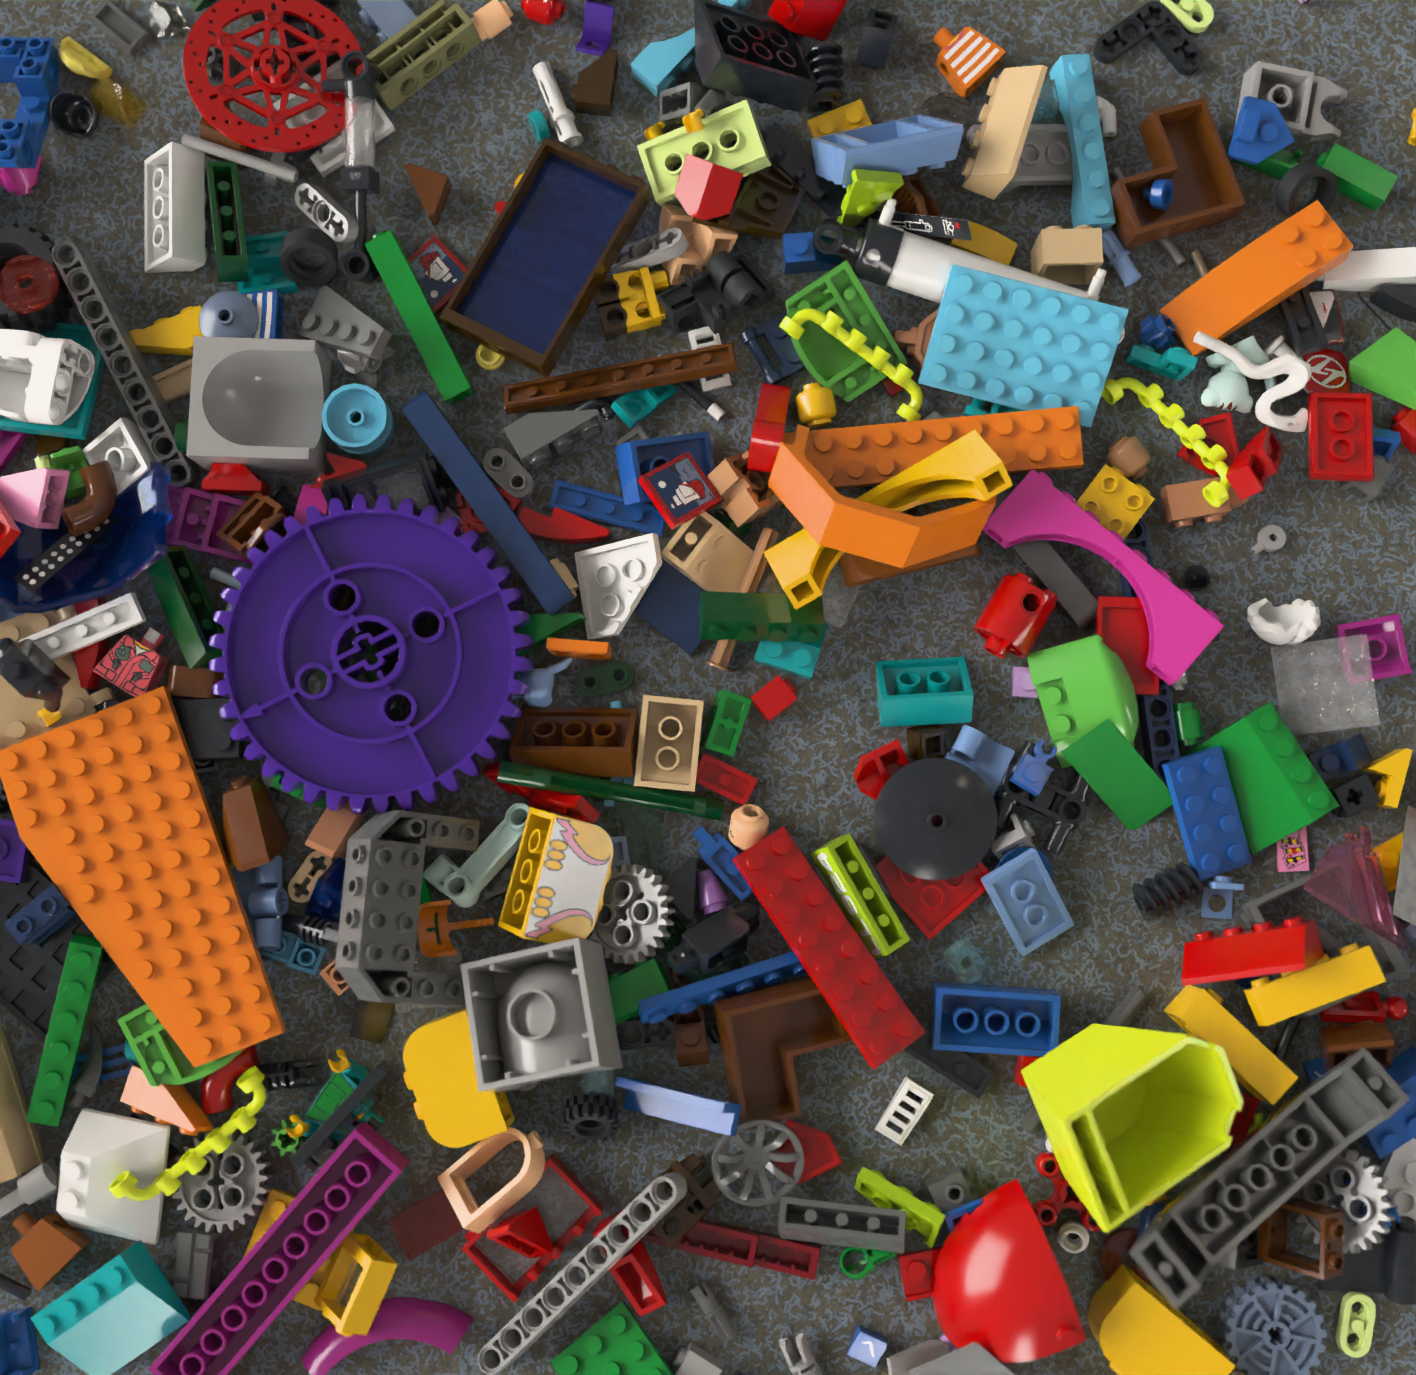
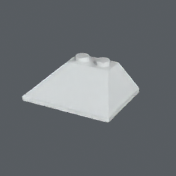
[56,1108,171,1245]

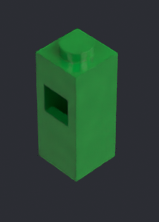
[1312,143,1398,211]

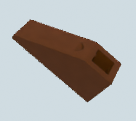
[669,968,710,1067]

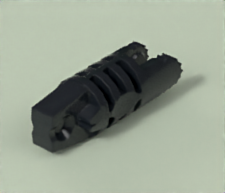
[241,1057,322,1092]

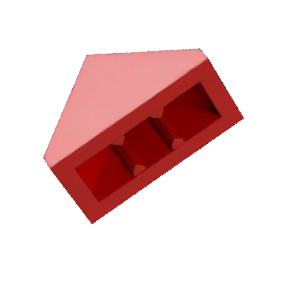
[486,1206,553,1259]

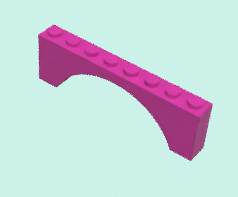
[983,469,1224,686]

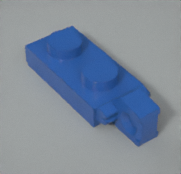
[692,826,753,902]

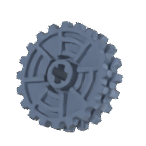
[1217,1276,1327,1375]

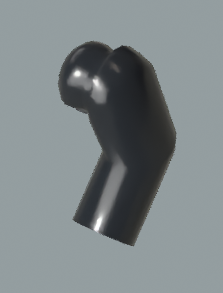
[571,398,616,420]

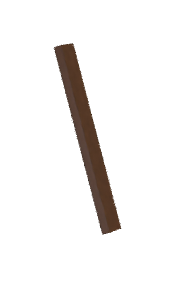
[503,342,738,415]

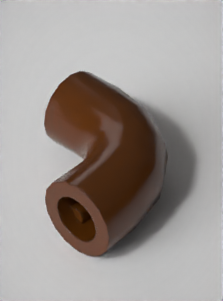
[62,460,118,537]

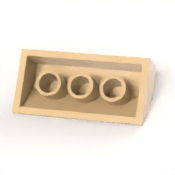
[961,65,1048,200]

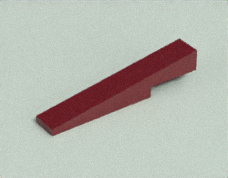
[641,1219,822,1280]

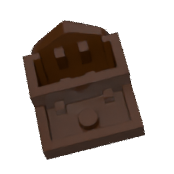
[878,175,944,239]
[216,491,289,560]

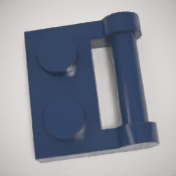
[740,311,806,384]

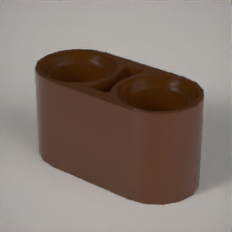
[167,665,225,699]

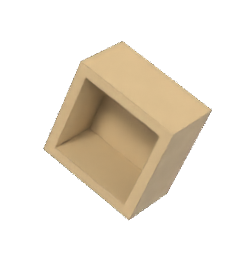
[1031,225,1104,285]

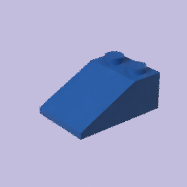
[615,431,715,506]

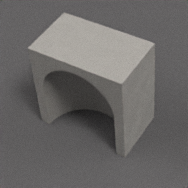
[186,336,332,475]
[461,937,623,1092]

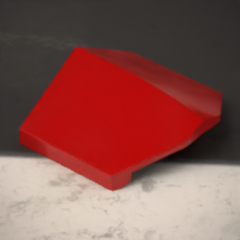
[674,153,743,221]
[853,739,909,800]

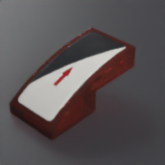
[1308,289,1345,346]

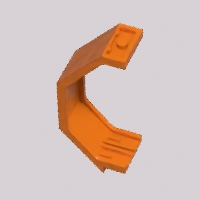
[767,425,997,568]

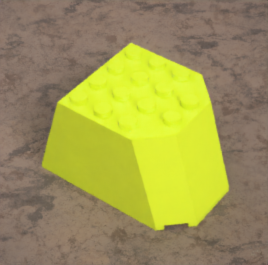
[1021,1023,1244,1233]

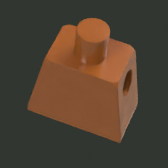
[11,1210,92,1291]

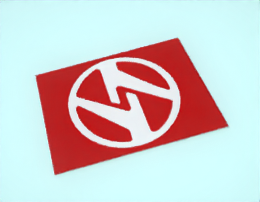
[1303,349,1350,393]

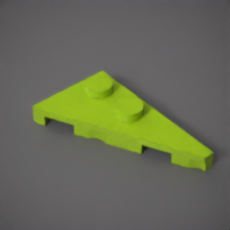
[837,169,904,228]

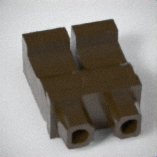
[630,1153,722,1250]

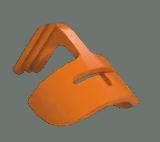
[417,899,494,958]

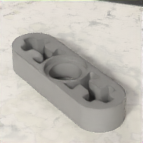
[295,183,359,244]
[611,227,688,274]

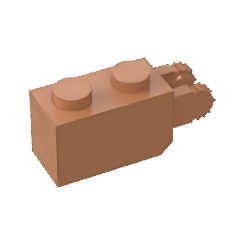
[1158,477,1250,529]

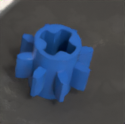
[1138,314,1176,350]

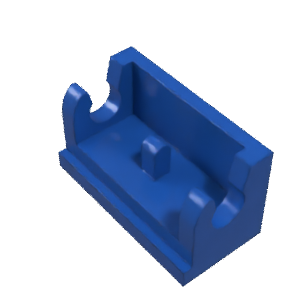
[0,1307,40,1375]

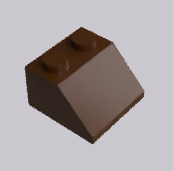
[1318,1020,1395,1072]

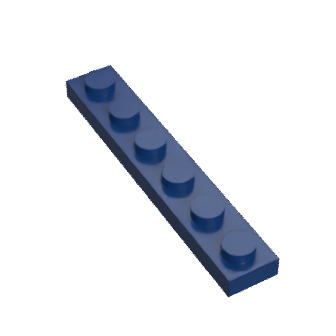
[638,952,808,1024]

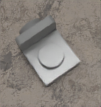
[991,813,1036,859]

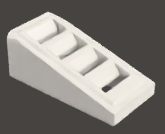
[688,326,731,393]
[875,1076,934,1146]

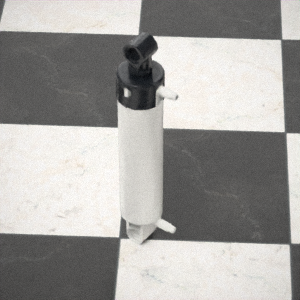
[814,198,1125,344]

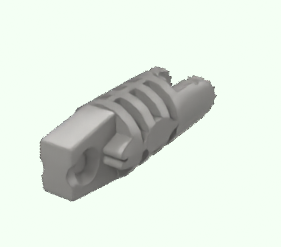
[779,1333,822,1375]

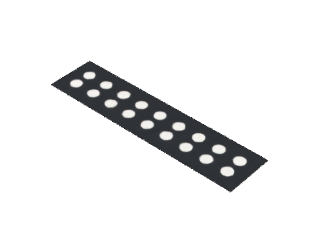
[13,514,119,593]

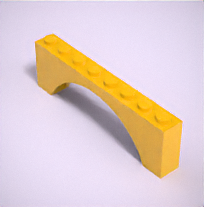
[763,430,1013,610]

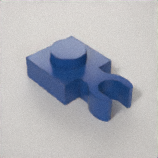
[1010,739,1057,796]

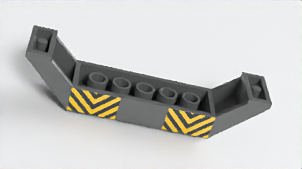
[1129,1047,1410,1309]

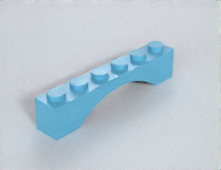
[631,0,754,98]
[1049,54,1116,233]

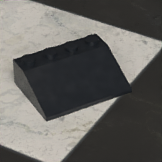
[694,0,819,113]

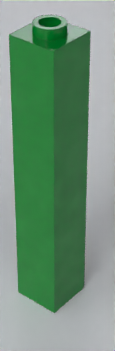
[365,230,477,406]

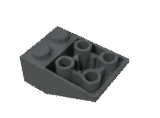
[503,409,603,472]

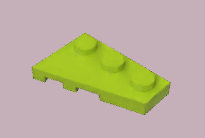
[854,1166,946,1249]

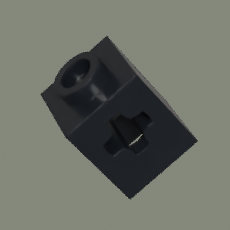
[1328,774,1381,818]

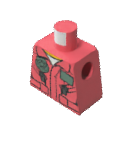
[93,627,169,697]

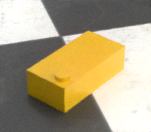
[1163,985,1298,1105]

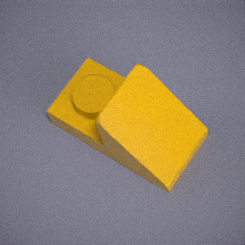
[1360,748,1413,809]

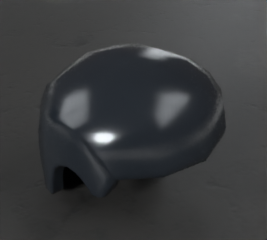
[49,89,100,138]

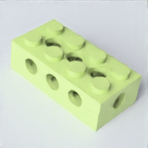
[637,99,772,207]

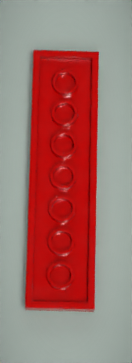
[732,826,925,1070]

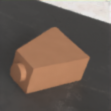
[304,798,373,858]

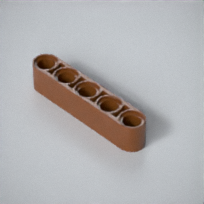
[838,540,981,587]

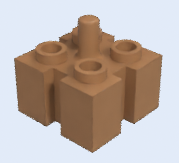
[706,450,783,527]

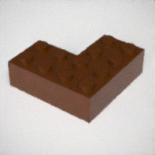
[1110,97,1245,249]
[714,978,851,1131]

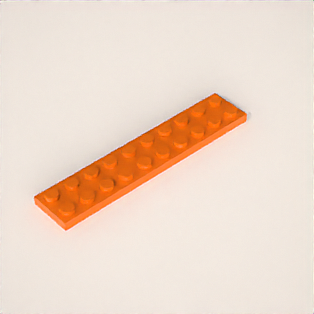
[782,406,1084,489]

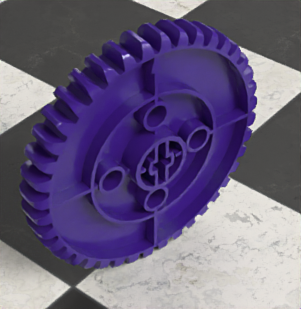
[209,494,534,814]

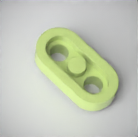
[1160,0,1214,33]
[1335,1292,1376,1358]

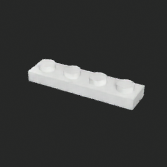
[19,592,147,661]

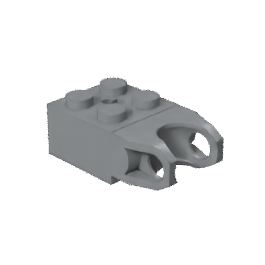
[1234,61,1348,144]

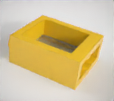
[314,1232,398,1337]

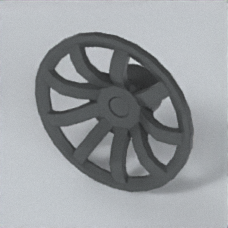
[712,1118,804,1206]

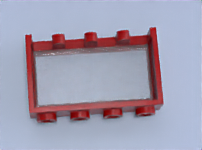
[462,1154,604,1303]

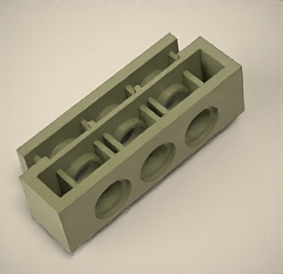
[367,0,481,112]

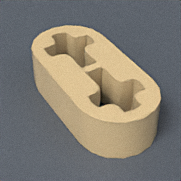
[288,851,335,903]

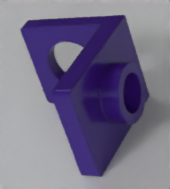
[576,1,615,56]

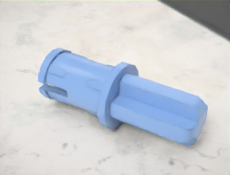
[1102,230,1142,287]

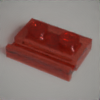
[388,1188,464,1261]

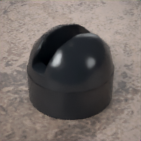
[1184,565,1210,591]

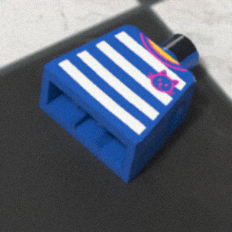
[221,289,284,339]

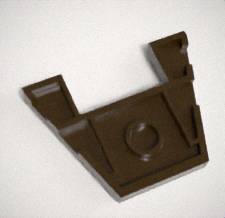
[692,140,806,240]

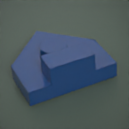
[1227,95,1294,165]

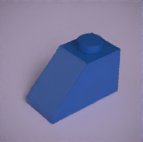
[782,232,842,274]

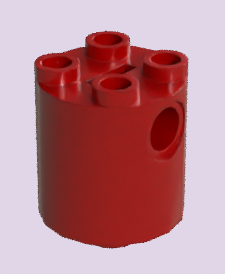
[973,572,1058,659]

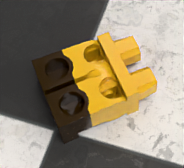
[594,266,669,341]

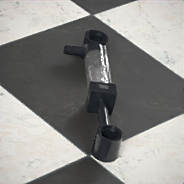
[322,50,380,283]

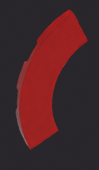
[482,762,600,823]

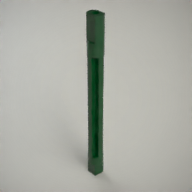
[497,761,724,820]

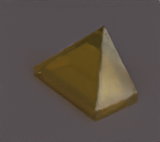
[87,78,147,130]

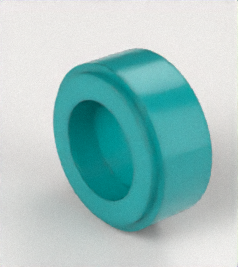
[528,109,550,142]

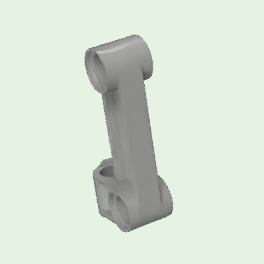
[0,1157,60,1219]

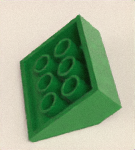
[1185,702,1339,855]

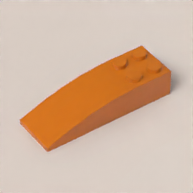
[1159,200,1353,357]

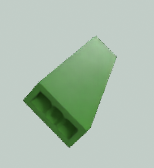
[1348,327,1416,410]

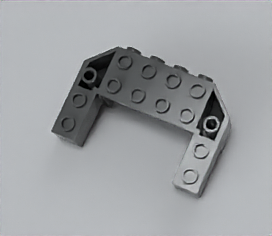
[335,810,480,1006]

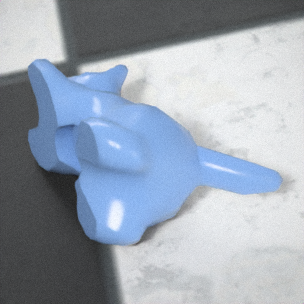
[511,657,572,708]

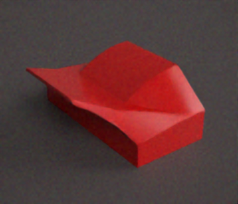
[201,462,269,496]

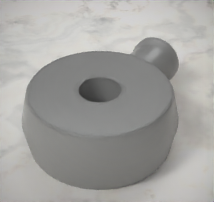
[1250,525,1286,555]

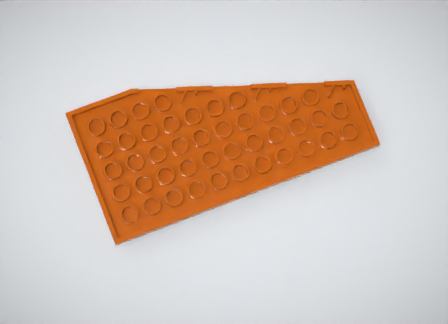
[0,686,286,1067]

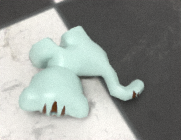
[1201,335,1288,414]

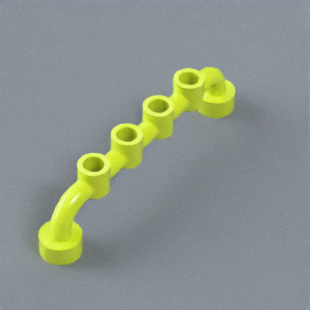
[779,308,923,422]
[1101,377,1231,507]
[109,1066,266,1202]

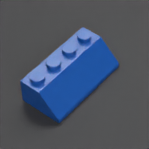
[930,981,1061,1057]

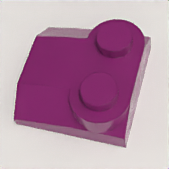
[1335,614,1413,685]

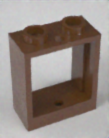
[1257,1196,1345,1280]

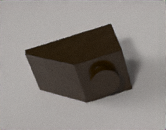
[571,49,619,117]

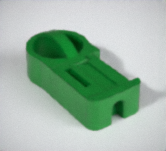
[839,1247,903,1280]

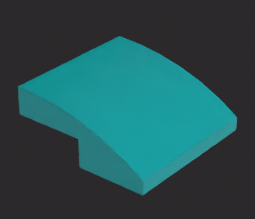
[237,230,299,295]

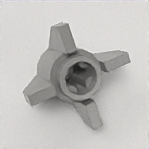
[337,346,395,389]

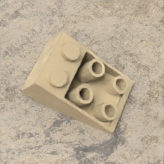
[661,512,754,592]

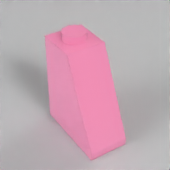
[0,468,70,529]

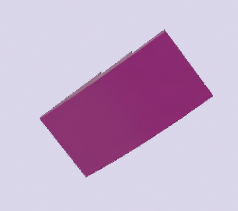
[141,480,254,565]

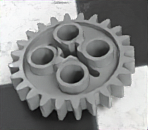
[588,864,675,964]
[172,1130,273,1233]
[1292,1149,1396,1254]

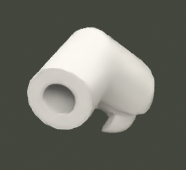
[1096,96,1117,137]

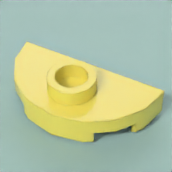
[59,36,113,79]

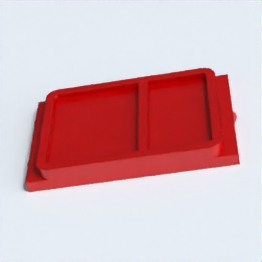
[1096,596,1159,695]

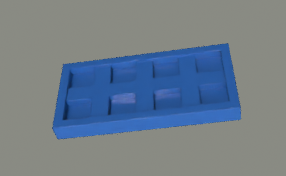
[1162,746,1252,881]

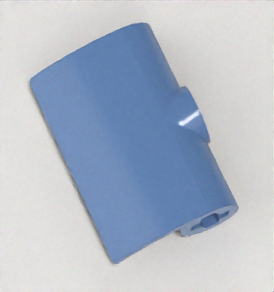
[944,725,1015,797]
[231,855,289,952]

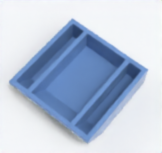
[811,114,964,188]

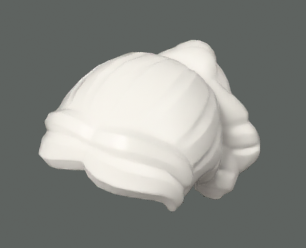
[1247,598,1321,646]

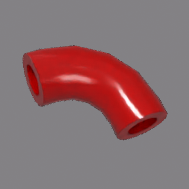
[201,1045,259,1115]

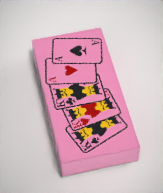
[1275,826,1309,872]

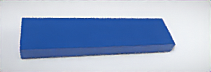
[548,479,667,538]

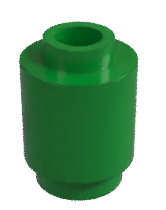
[1173,702,1204,746]

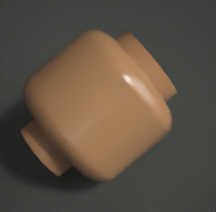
[1106,434,1151,480]

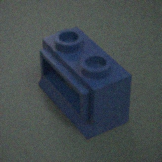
[4,884,77,946]

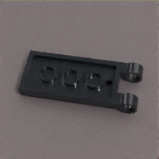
[101,698,244,761]

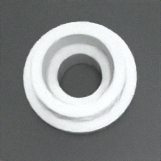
[1058,1221,1089,1253]

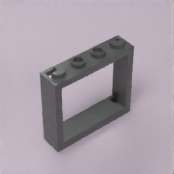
[1241,857,1410,1018]

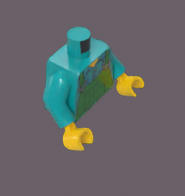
[285,1049,385,1140]

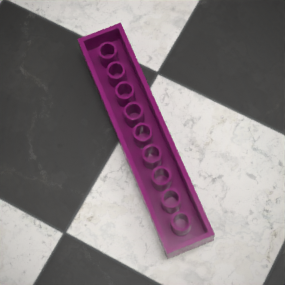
[148,1120,410,1375]

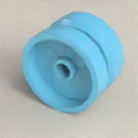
[321,383,395,458]

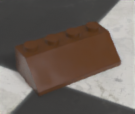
[509,707,639,777]

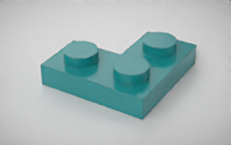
[1124,344,1198,382]

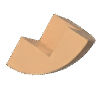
[659,204,738,285]

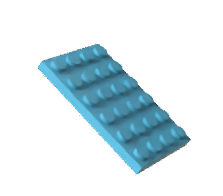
[918,264,1129,427]

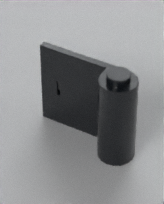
[1318,1216,1416,1305]

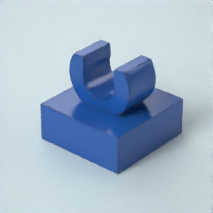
[1373,424,1401,461]

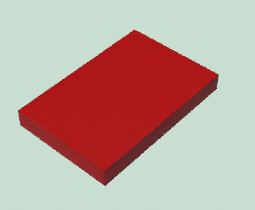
[1308,392,1374,482]

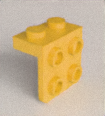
[1076,464,1155,539]

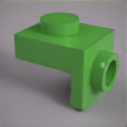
[50,446,89,498]

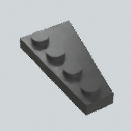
[298,284,392,361]

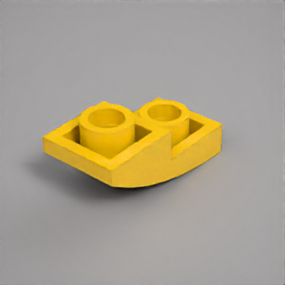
[949,219,1018,266]

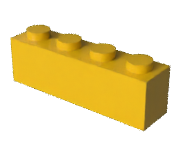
[1243,942,1386,1026]

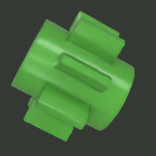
[271,1117,308,1156]

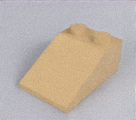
[634,695,704,792]

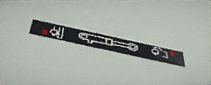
[855,210,972,241]

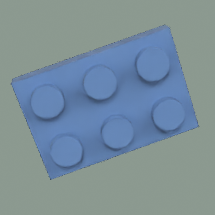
[980,848,1074,956]

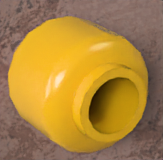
[795,382,837,428]

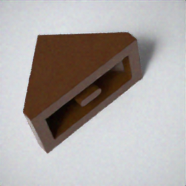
[404,163,452,226]

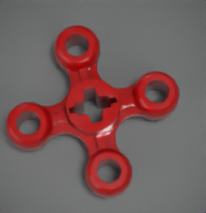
[1032,1151,1102,1232]

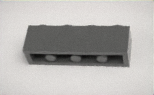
[778,1197,906,1253]

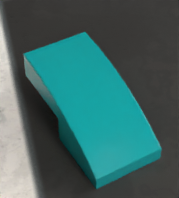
[611,384,677,429]

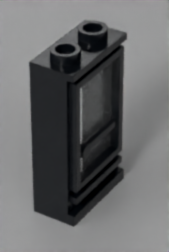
[321,448,450,517]

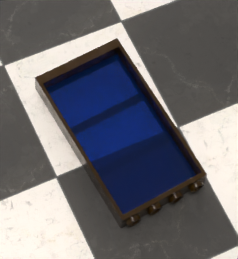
[440,138,651,378]

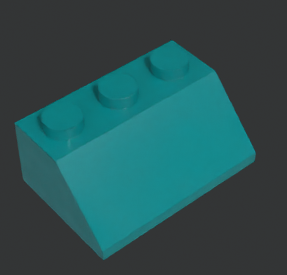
[875,656,974,727]

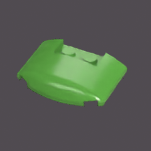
[785,260,908,402]
[1027,634,1139,768]
[117,1004,245,1087]

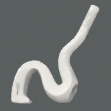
[1193,331,1312,432]

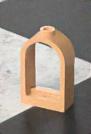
[437,1127,545,1233]

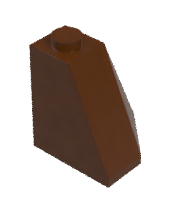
[223,775,290,871]

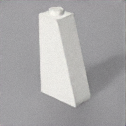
[1317,247,1416,292]

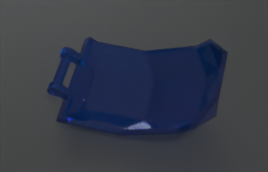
[0,462,173,613]

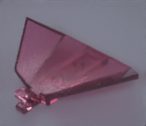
[1303,826,1410,949]

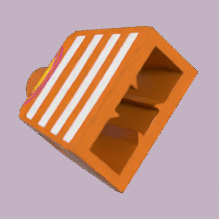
[933,26,1006,101]

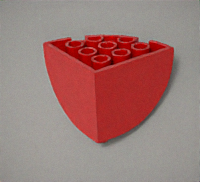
[932,1179,1087,1363]

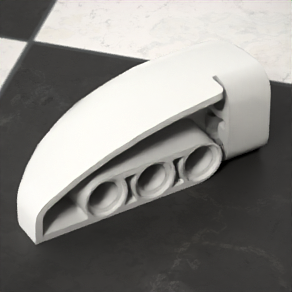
[0,329,95,425]

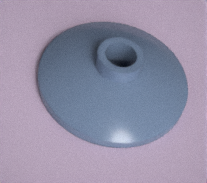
[199,291,259,338]

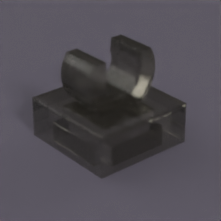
[148,0,190,40]

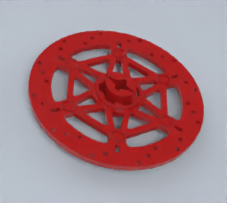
[183,0,364,153]

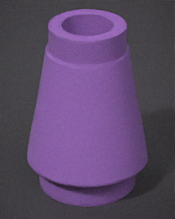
[696,869,729,916]

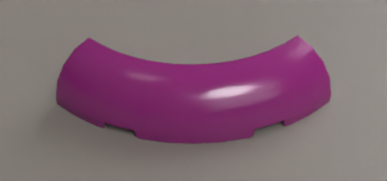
[301,1297,474,1375]

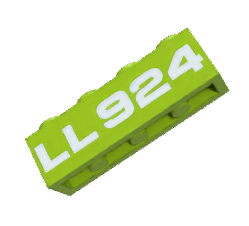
[810,833,910,959]

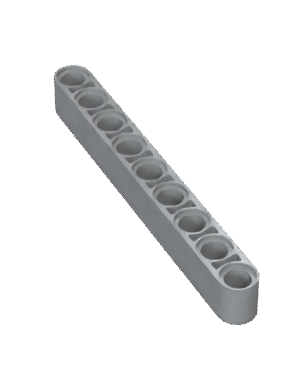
[478,1172,687,1375]

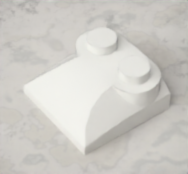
[82,418,159,498]

